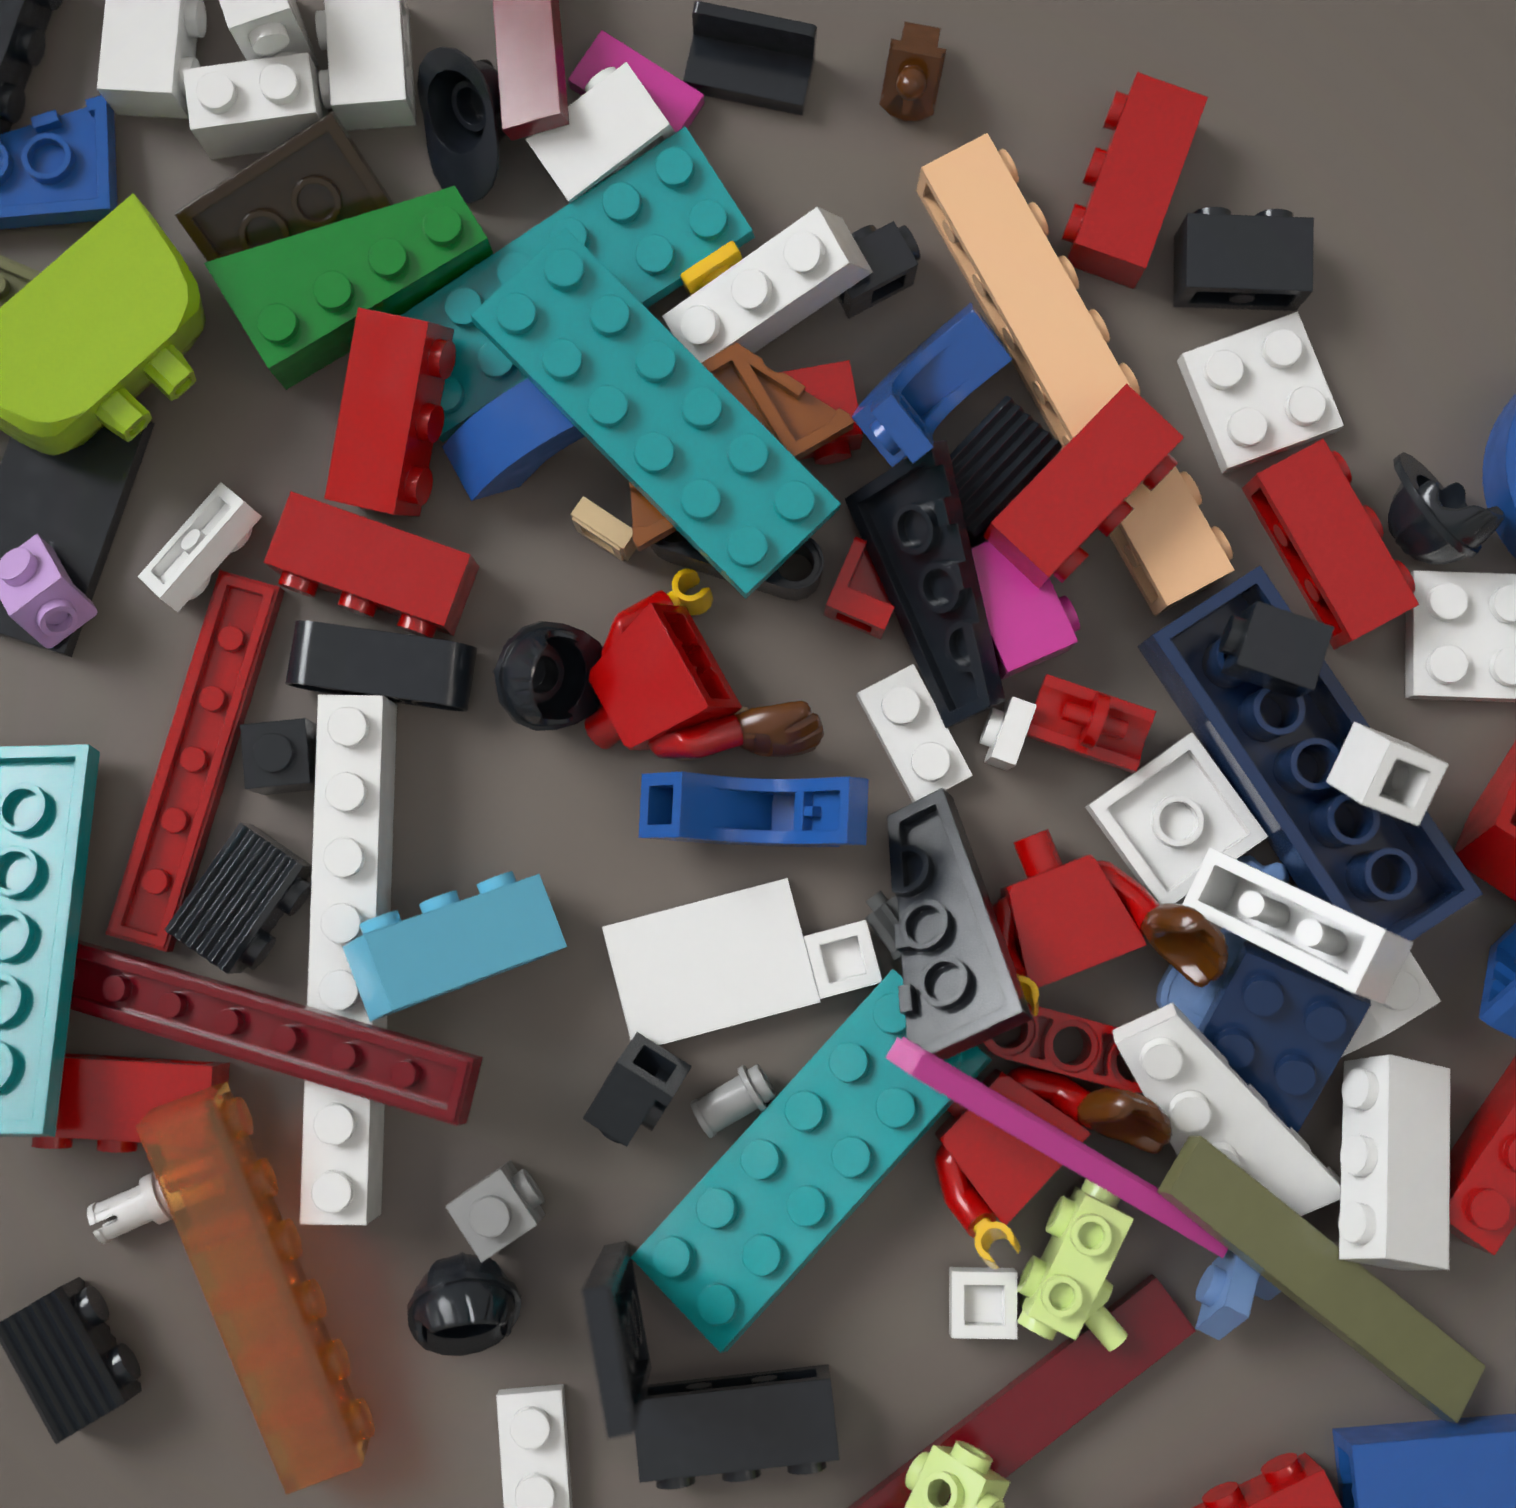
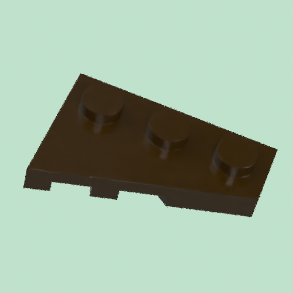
[174,111,394,262]

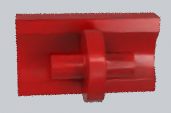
[1026,674,1156,773]

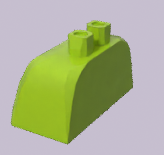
[0,193,206,456]

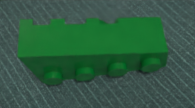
[204,186,494,390]

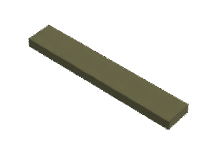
[1157,1136,1486,1424]

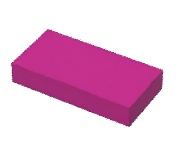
[568,30,705,132]

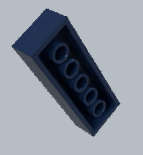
[1137,566,1483,941]

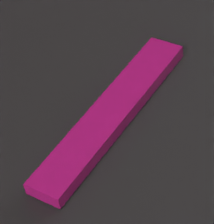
[886,1037,1228,1258]

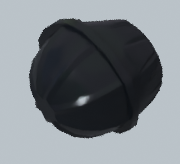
[1388,452,1506,564]
[493,621,603,731]
[407,1252,522,1356]

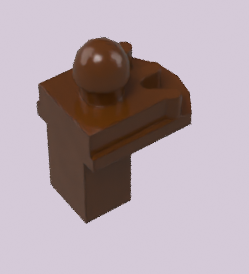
[879,22,947,121]

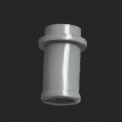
[690,1064,777,1138]

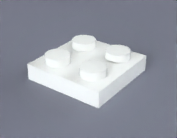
[1177,311,1344,474]
[1405,571,1516,702]
[1085,732,1268,905]

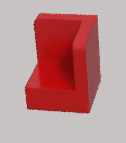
[824,536,895,640]

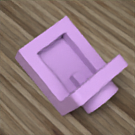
[0,533,98,649]

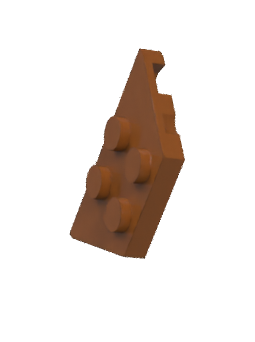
[629,342,854,552]

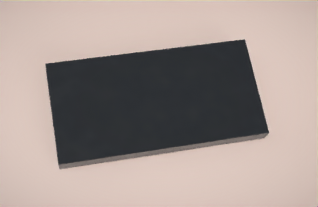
[0,421,155,657]
[582,1241,652,1439]

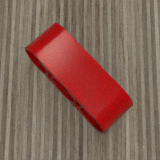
[980,1004,1143,1093]

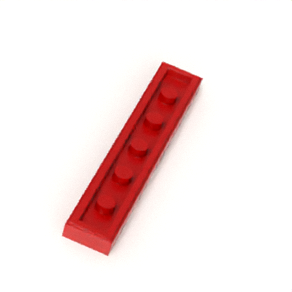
[106,570,285,952]

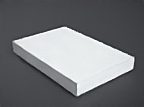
[602,878,820,1045]

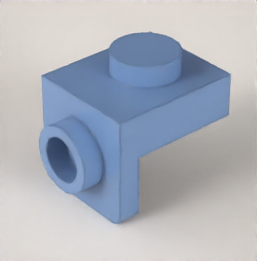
[1195,1249,1281,1340]

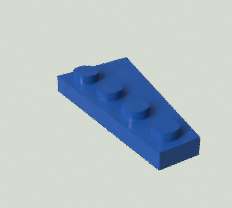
[0,95,118,229]

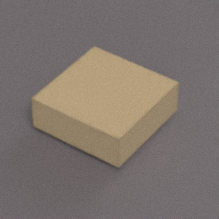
[571,496,636,562]

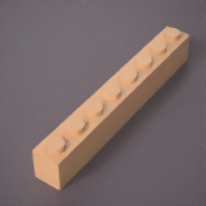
[916,133,1234,616]

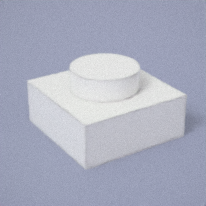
[979,696,1037,771]
[803,920,882,999]
[949,1267,1017,1339]

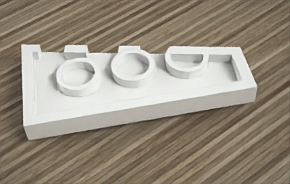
[1112,1003,1341,1216]

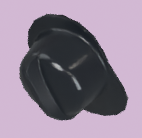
[417,46,506,204]

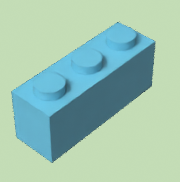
[343,871,567,1022]

